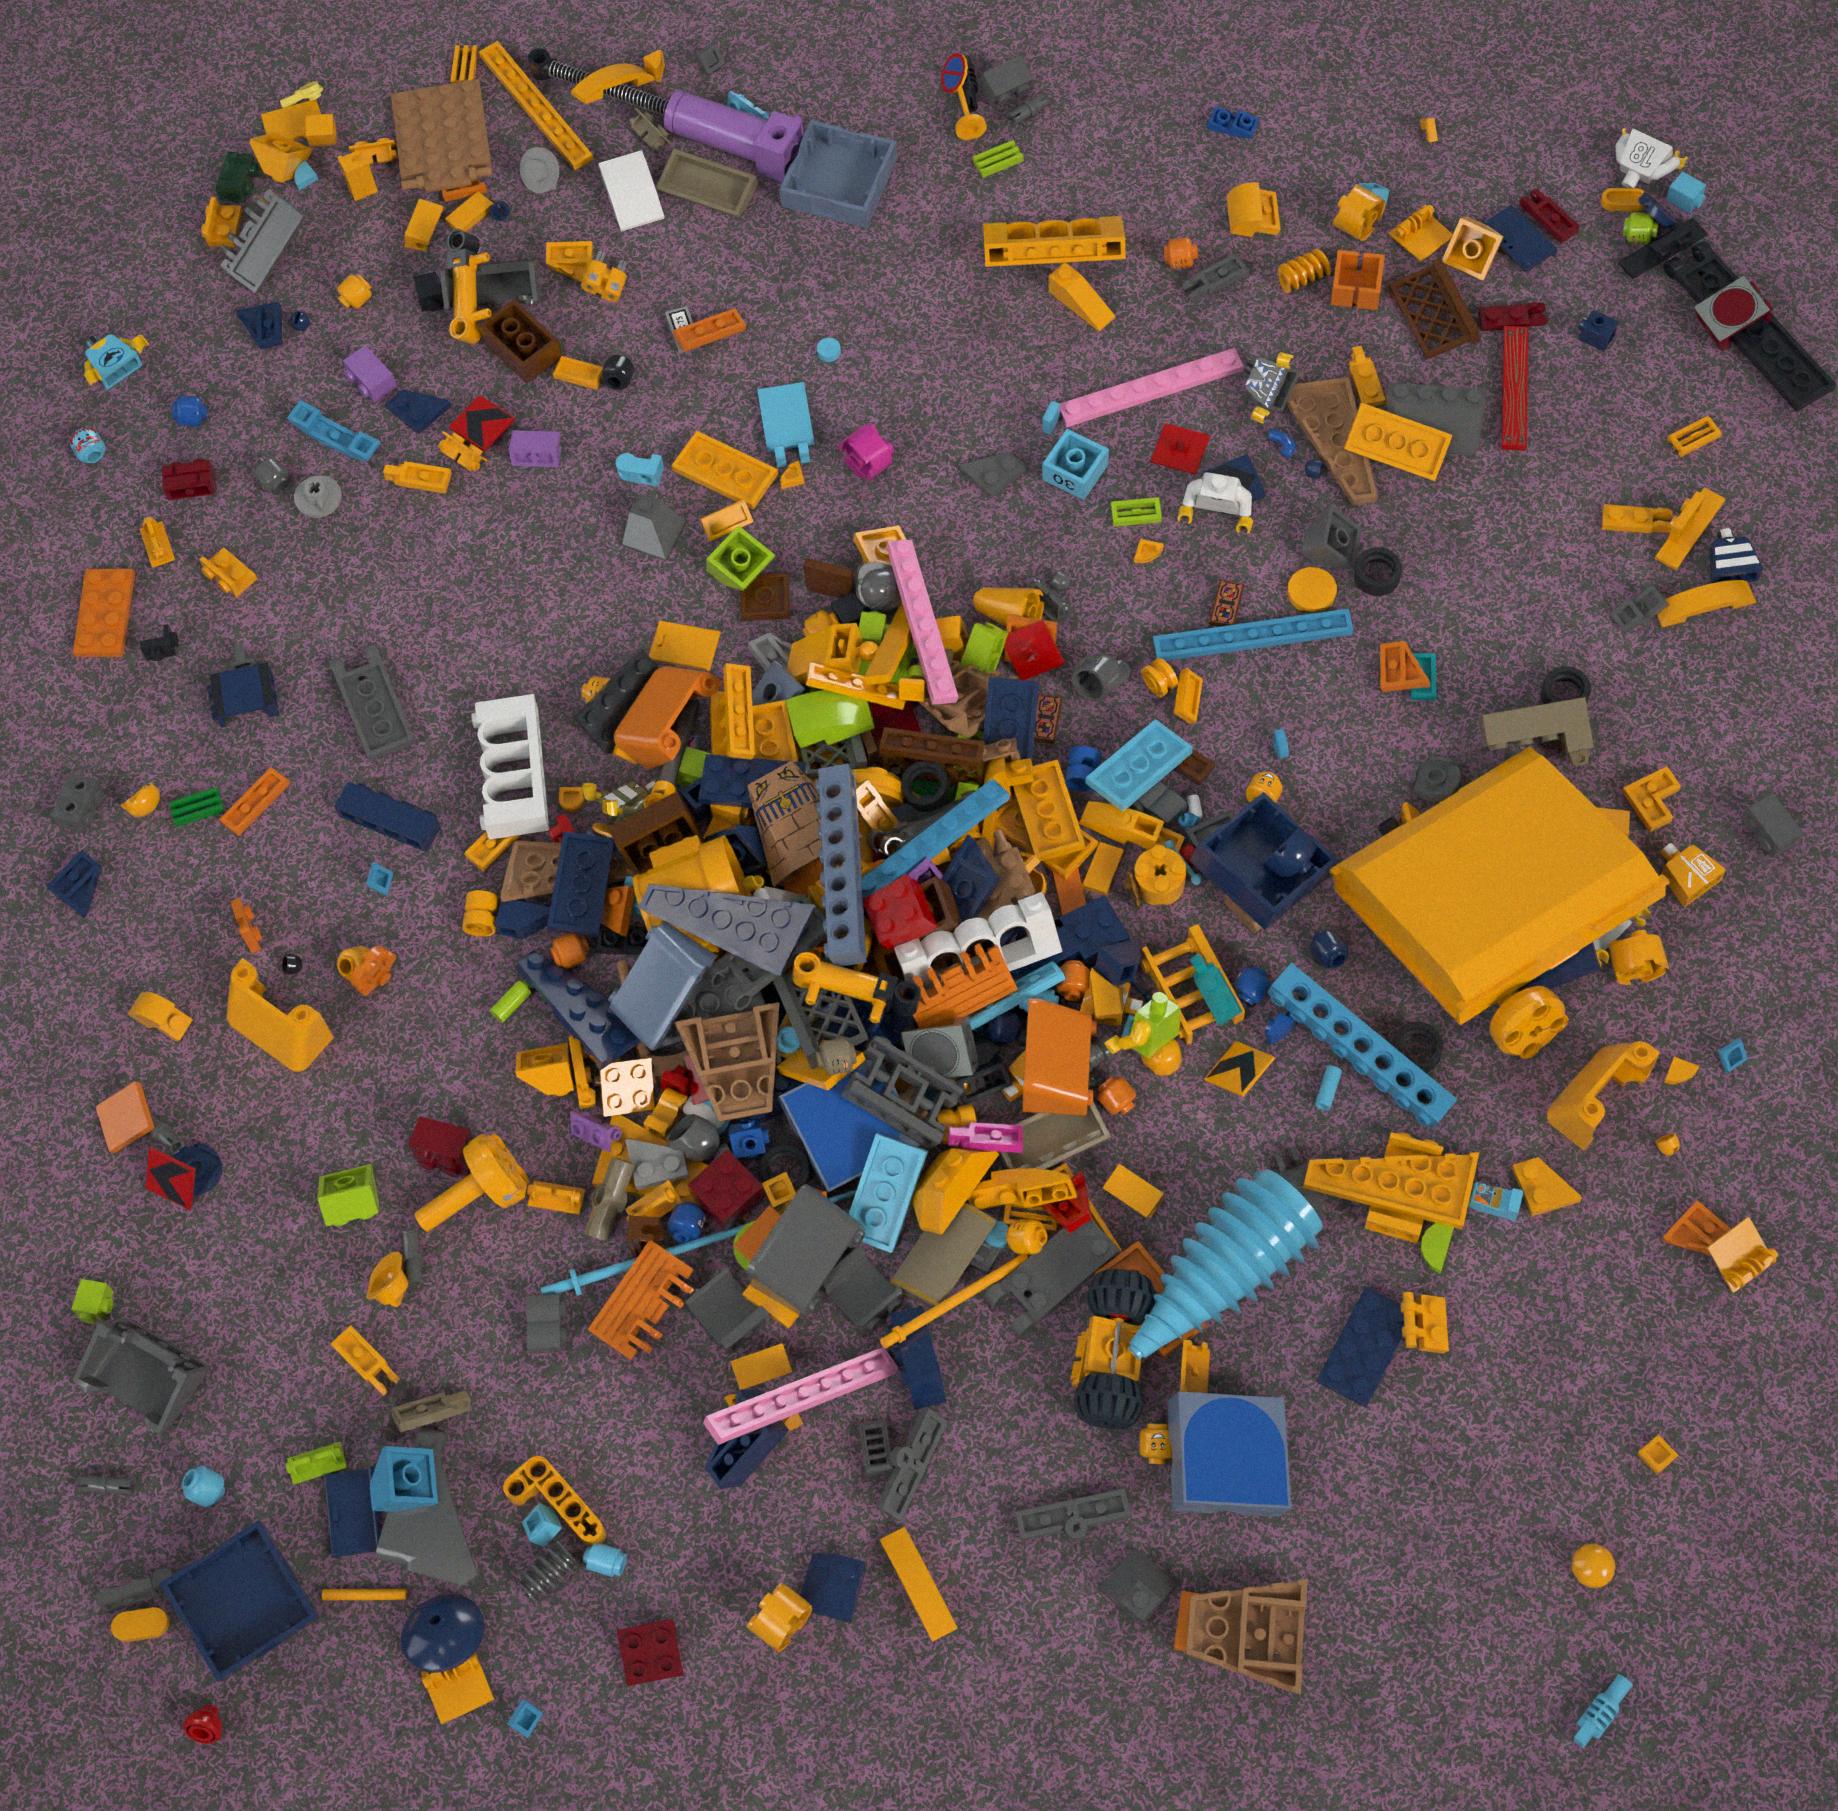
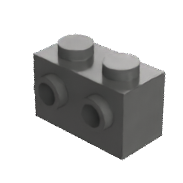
[978,55,1034,106]
[51,773,104,833]
[1743,793,1804,858]

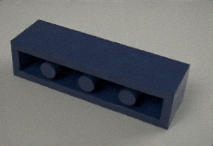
[334,782,441,853]

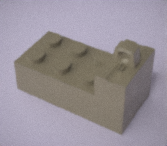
[1478,697,1594,766]

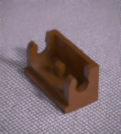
[626,1215,665,1258]

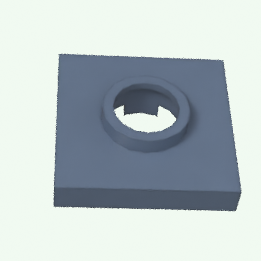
[752,661,805,713]

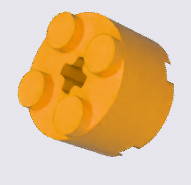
[1333,184,1386,241]
[1134,845,1186,905]
[1608,930,1669,985]
[747,1582,812,1653]

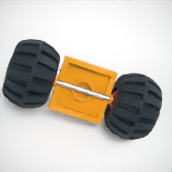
[1074,1269,1155,1430]

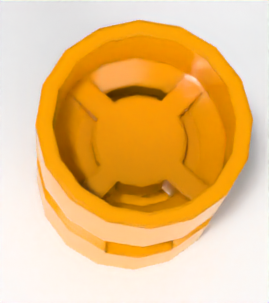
[462,890,499,936]
[937,1104,977,1145]

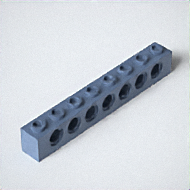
[815,763,867,966]

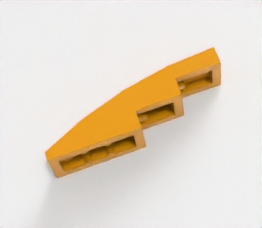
[879,1527,958,1642]

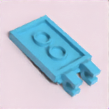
[757,382,815,467]

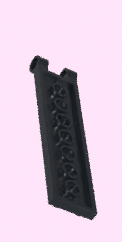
[1663,241,1837,412]

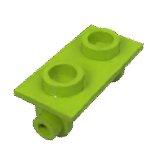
[286,1442,347,1485]

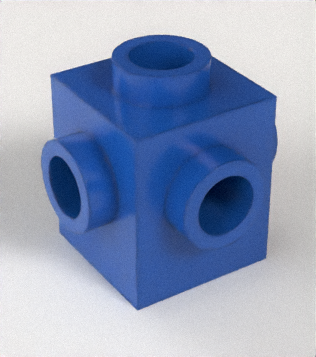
[729,1118,770,1159]

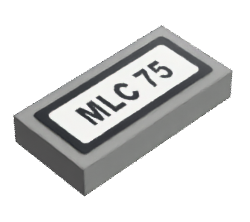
[665,306,701,353]

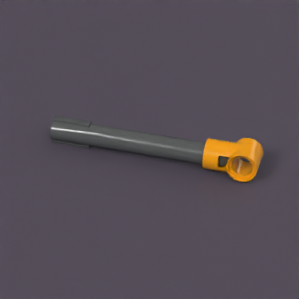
[644,699,701,808]

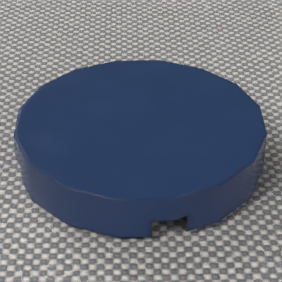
[1638,192,1678,230]
[173,1144,222,1196]

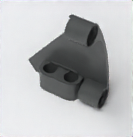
[376,1426,478,1585]

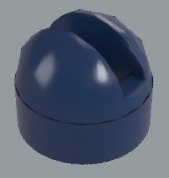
[490,201,510,221]
[291,311,310,331]
[1305,459,1323,479]

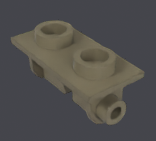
[630,107,672,151]

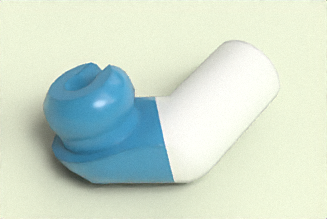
[1178,795,1203,829]

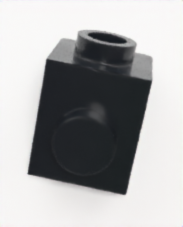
[140,624,179,661]

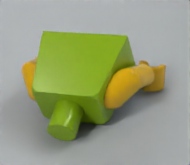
[1104,992,1181,1059]

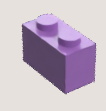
[343,345,397,403]

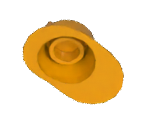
[366,1252,409,1307]

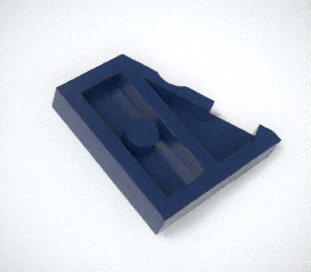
[237,302,282,349]
[46,850,102,918]

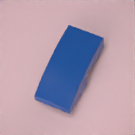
[1206,106,1259,138]
[1264,996,1304,1046]

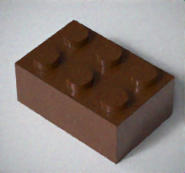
[478,299,562,383]
[609,791,705,875]
[880,876,962,964]

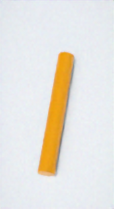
[322,1588,408,1600]

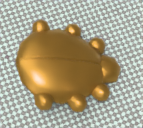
[1124,872,1141,908]

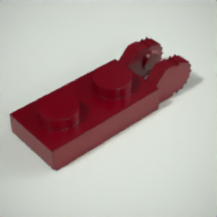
[1519,189,1580,243]
[1478,302,1548,331]

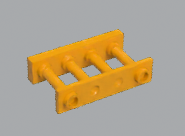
[709,663,755,760]
[1139,924,1245,1045]

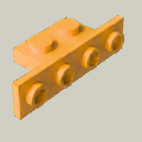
[1655,487,1726,570]

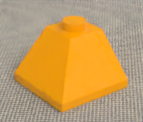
[249,132,312,182]
[1442,217,1504,281]
[515,1042,574,1096]

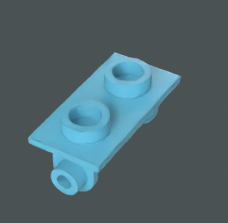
[726,91,769,120]

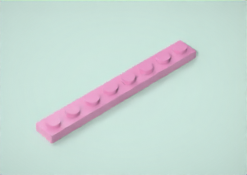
[1060,348,1244,427]
[886,540,958,705]
[703,1347,899,1445]

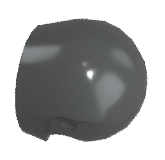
[666,1114,719,1161]

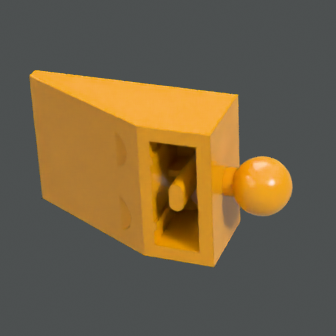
[787,623,878,684]

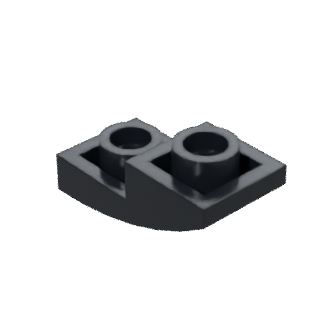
[595,925,649,955]

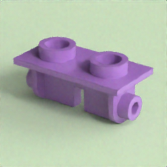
[570,1111,622,1152]

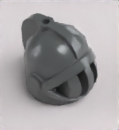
[855,561,902,614]
[1071,653,1130,702]

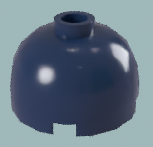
[1264,827,1314,877]

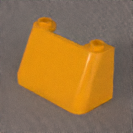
[226,958,334,1072]
[1547,1041,1660,1151]

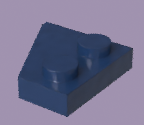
[385,389,451,435]

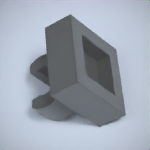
[695,42,725,75]
[968,1242,1001,1275]

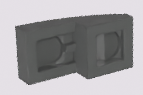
[1610,584,1669,632]

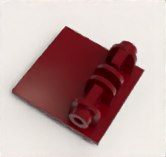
[617,1619,683,1686]

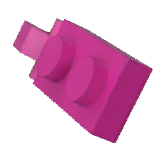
[948,1122,1023,1153]

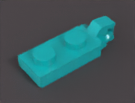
[1190,953,1243,1026]

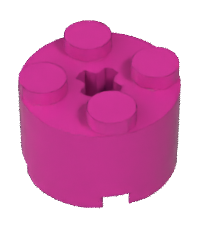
[839,423,894,481]

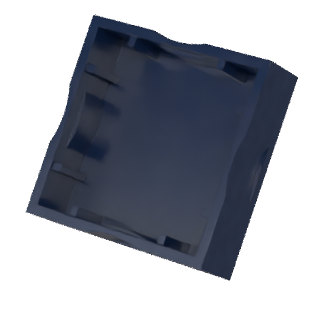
[1190,792,1338,930]
[159,1520,321,1682]

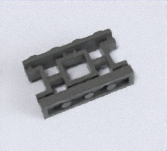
[840,1036,964,1150]

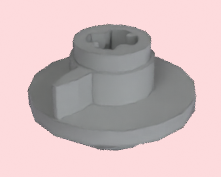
[520,147,559,193]
[294,475,342,518]

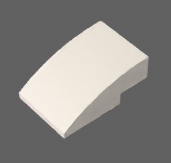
[598,150,664,231]

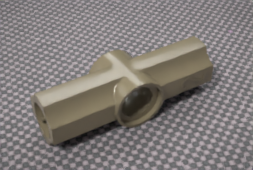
[584,1157,635,1241]

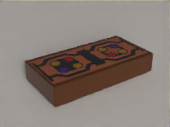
[1209,579,1244,627]
[1034,694,1062,744]

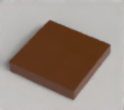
[803,558,855,598]
[740,573,790,621]

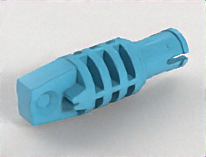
[1574,1674,1633,1748]

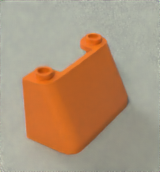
[614,666,723,770]
[1023,998,1097,1116]

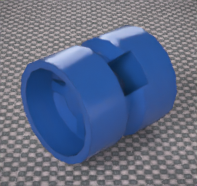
[1064,746,1102,792]

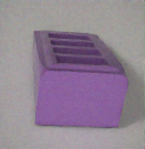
[908,857,943,884]

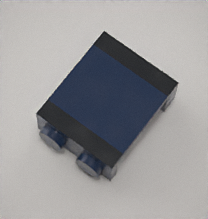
[207,662,279,728]

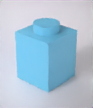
[1666,171,1706,214]

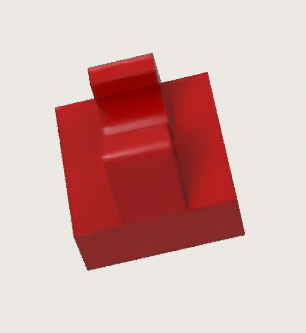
[548,814,575,843]
[661,1065,690,1097]

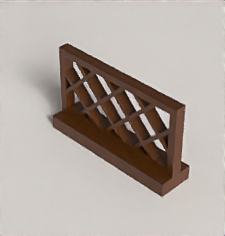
[1389,257,1480,359]
[879,727,985,787]

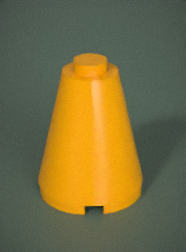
[973,587,1044,628]

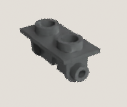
[1029,578,1075,626]

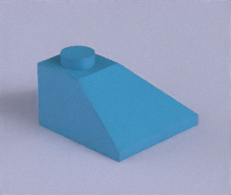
[370,1446,438,1512]

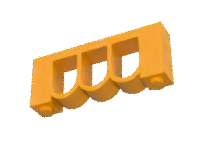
[983,216,1126,267]

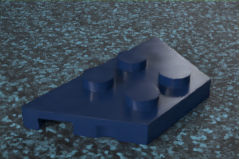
[941,834,1000,922]

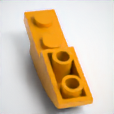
[1079,801,1185,852]
[968,1168,1077,1210]

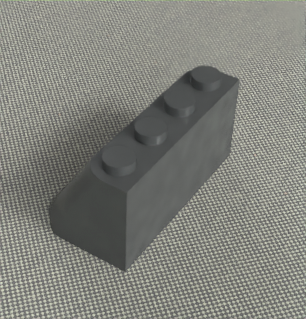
[1384,382,1486,455]

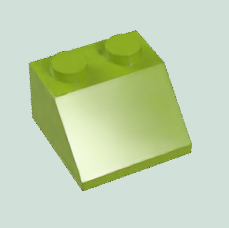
[706,525,775,591]
[317,1164,379,1226]

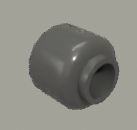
[253,458,289,493]

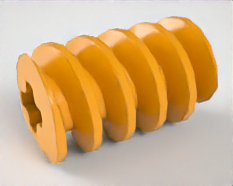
[1278,249,1331,294]

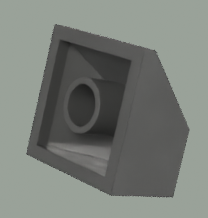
[622,493,686,561]
[1301,504,1362,570]
[1098,1547,1179,1628]

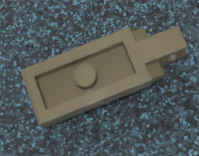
[391,1391,471,1432]

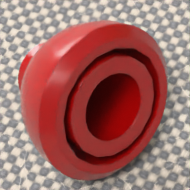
[182,1704,223,1744]

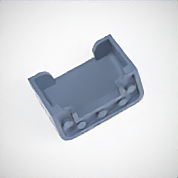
[608,921,717,1051]

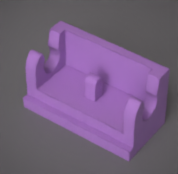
[509,430,562,467]

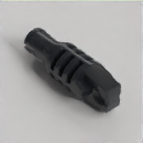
[962,55,978,112]

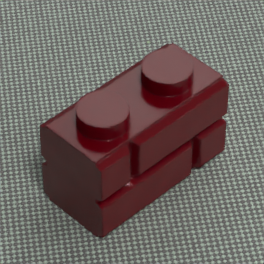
[162,459,216,501]

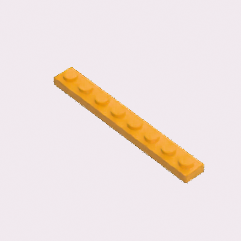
[479,41,594,171]

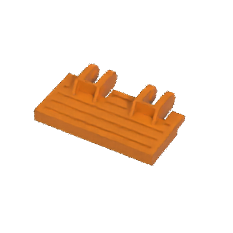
[904,944,1018,1029]
[588,1241,694,1360]

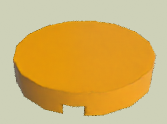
[1287,567,1337,613]

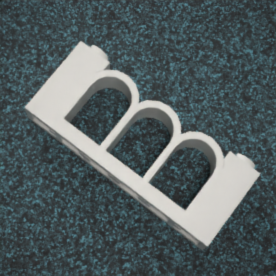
[472,694,549,839]
[894,892,1062,990]

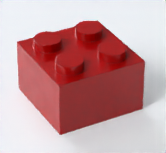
[862,874,937,953]

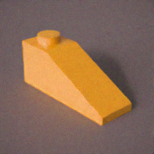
[1049,262,1115,331]

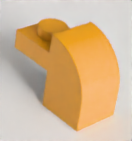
[984,757,1034,803]
[127,992,193,1041]

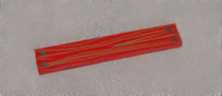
[1501,326,1528,451]

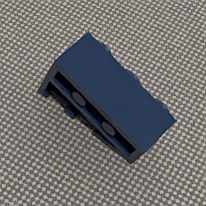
[887,1306,946,1410]
[705,1388,789,1489]

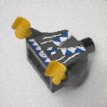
[1244,352,1301,424]

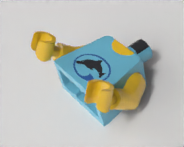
[84,334,150,390]

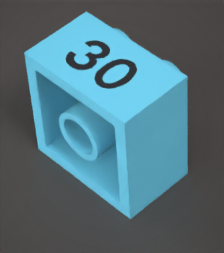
[1042,429,1109,500]

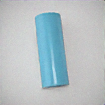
[1315,1066,1342,1111]

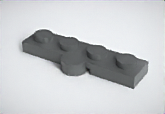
[876,1407,948,1521]
[1015,1488,1131,1542]

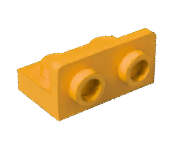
[201,197,243,247]
[199,547,258,597]

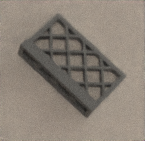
[798,734,867,779]
[773,957,869,1070]

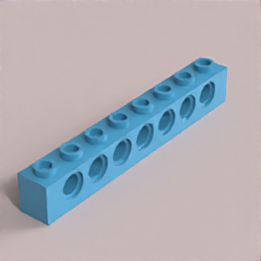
[1267,963,1457,1129]

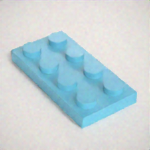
[1086,719,1193,812]
[849,1132,928,1253]

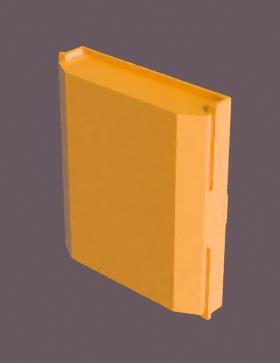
[1330,746,1669,1025]

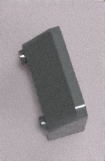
[440,259,541,309]

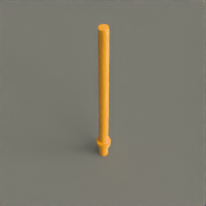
[880,1254,1029,1349]

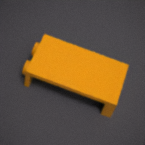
[1364,1132,1443,1244]

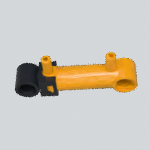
[447,229,492,345]
[792,952,921,1023]

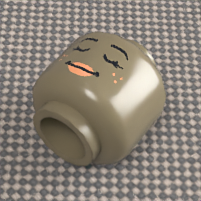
[816,1038,857,1075]

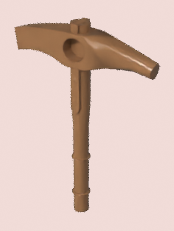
[594,960,689,1088]

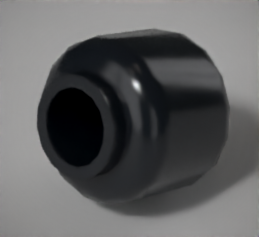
[601,355,634,390]

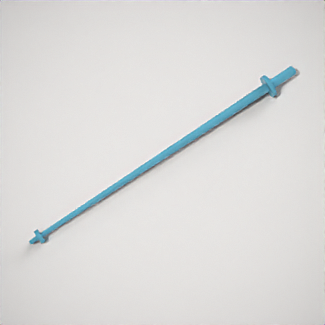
[541,1190,857,1296]

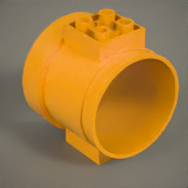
[632,835,753,963]

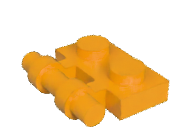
[1400,1292,1449,1353]

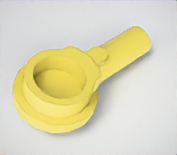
[280,81,323,108]

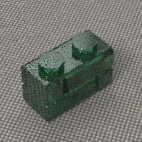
[215,151,259,203]

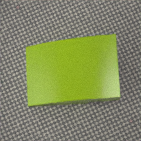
[786,690,875,748]

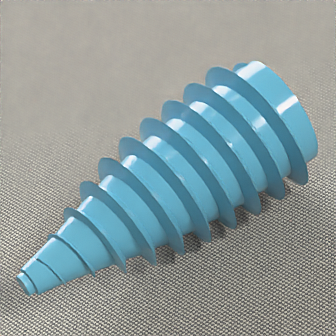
[1128,1169,1323,1360]

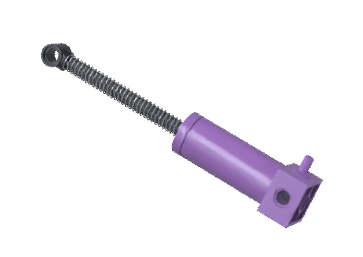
[528,48,804,182]

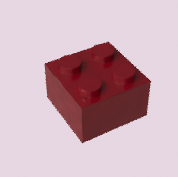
[408,1116,474,1177]
[687,1149,766,1232]

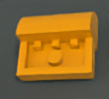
[1226,182,1281,237]

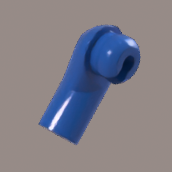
[1268,428,1297,458]

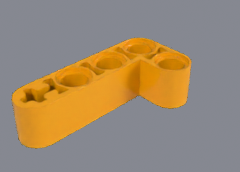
[503,1456,606,1547]

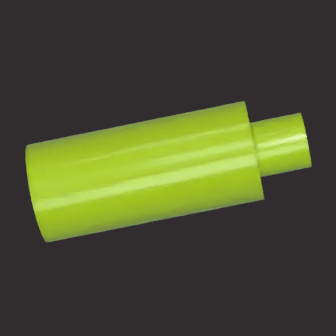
[489,980,532,1023]

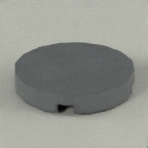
[1411,756,1462,802]

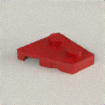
[1041,1172,1091,1234]

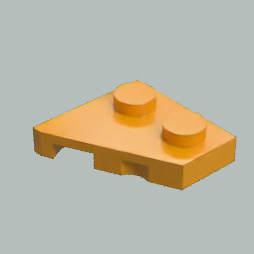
[546,241,593,282]
[1512,1157,1582,1217]

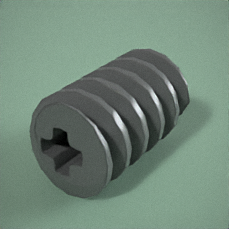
[517,1541,578,1604]

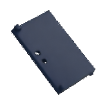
[1482,205,1558,272]
[324,1466,381,1559]

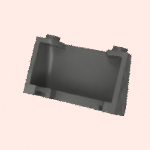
[747,1184,866,1319]
[72,1318,209,1434]

